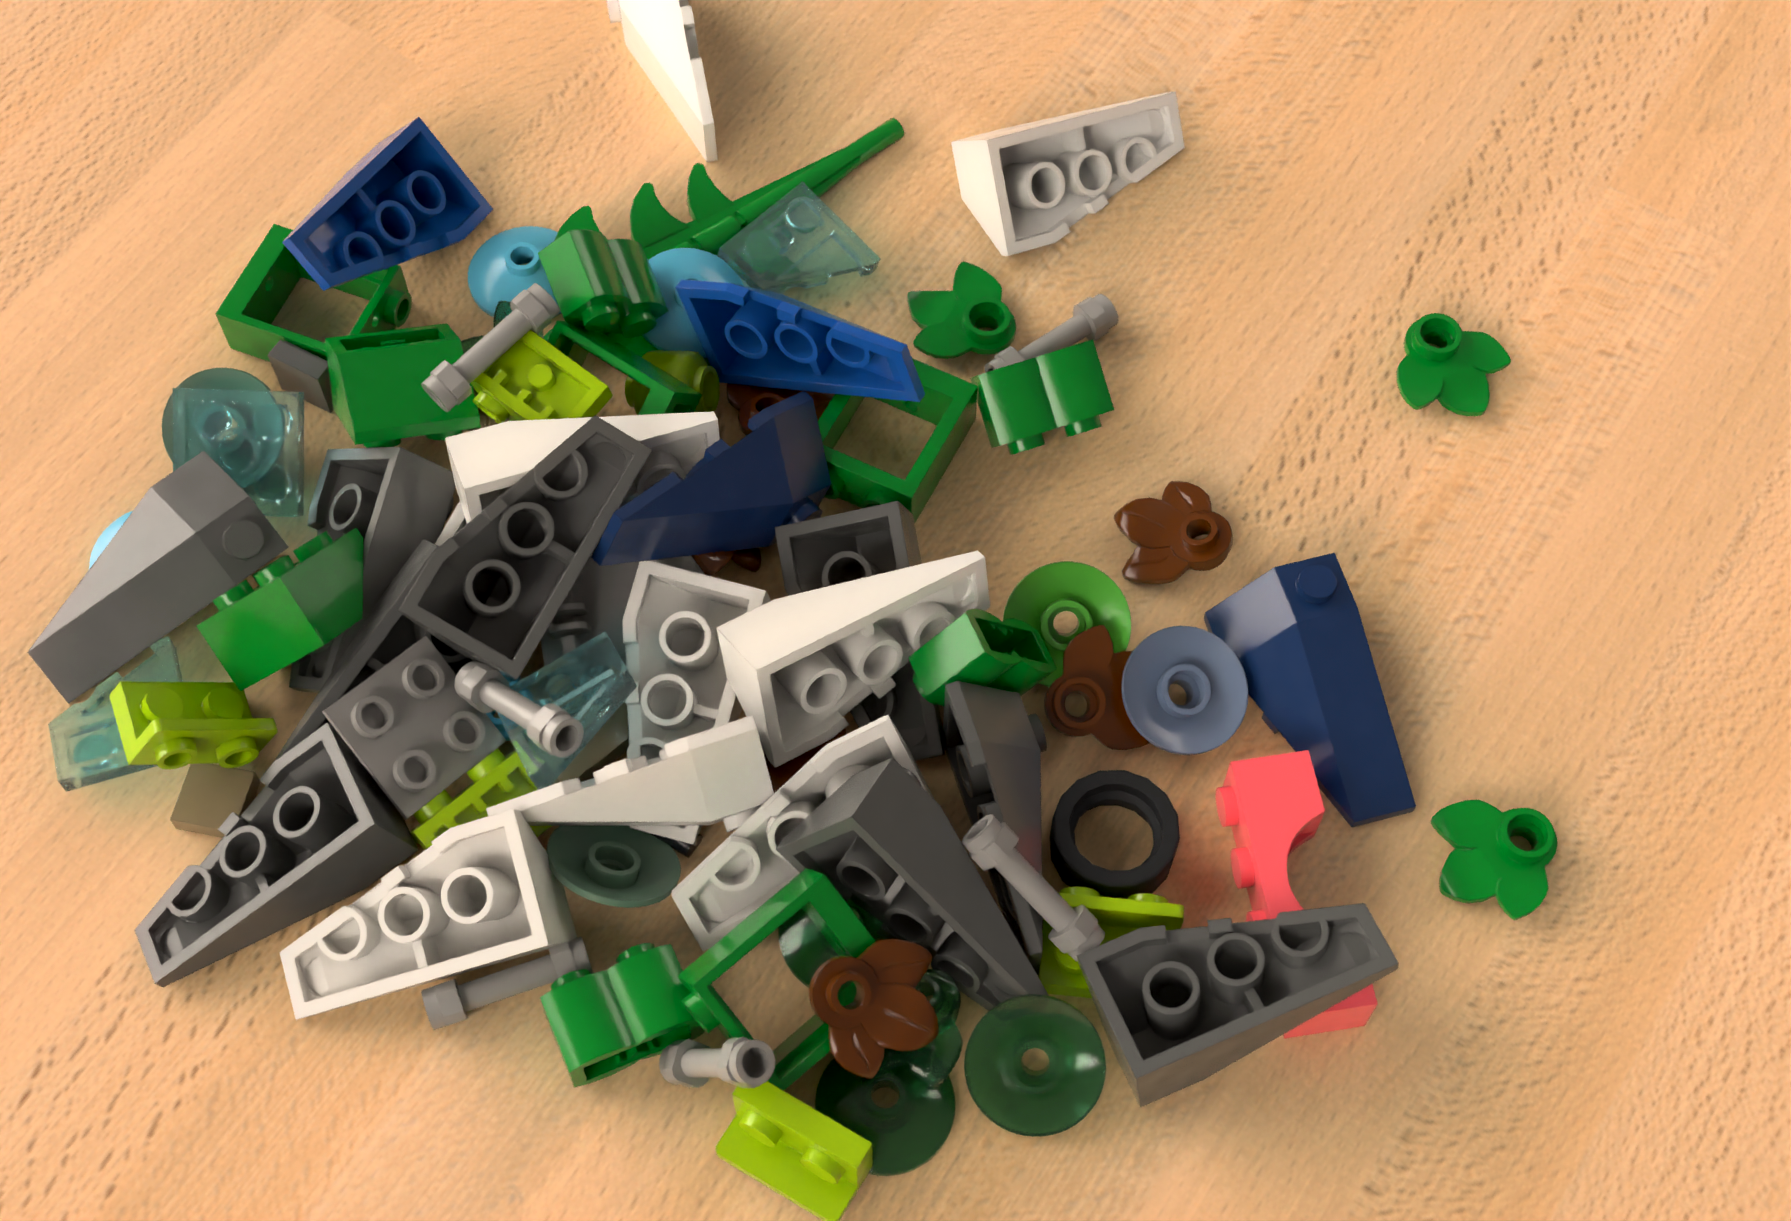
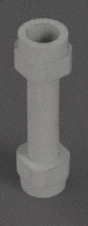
[421,283,560,412]
[985,294,1118,373]
[454,661,584,758]
[962,814,1105,961]
[421,936,593,1030]
[659,1037,775,1088]

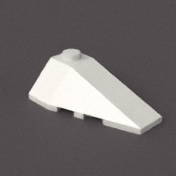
[486,715,774,832]

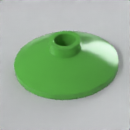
[1003,561,1131,687]

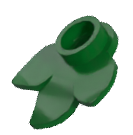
[907,261,1016,359]
[1396,313,1511,416]
[1431,800,1557,920]

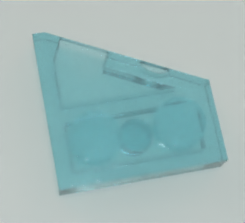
[718,182,880,294]
[497,631,637,790]
[48,637,183,792]

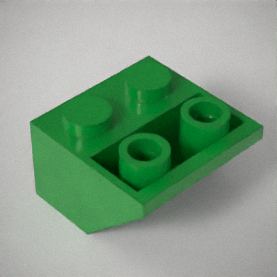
[325,323,481,448]
[197,528,363,691]

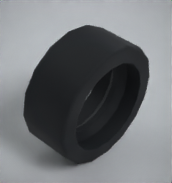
[1050,770,1180,899]

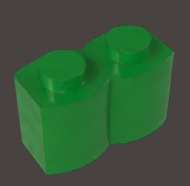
[538,229,669,338]
[970,340,1114,455]
[908,609,1057,706]
[540,943,704,1087]

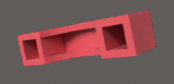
[1215,750,1378,1039]

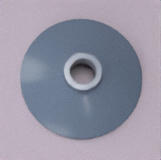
[1121,626,1248,755]

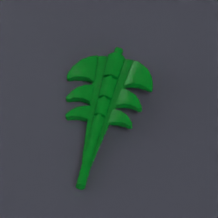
[552,118,904,366]

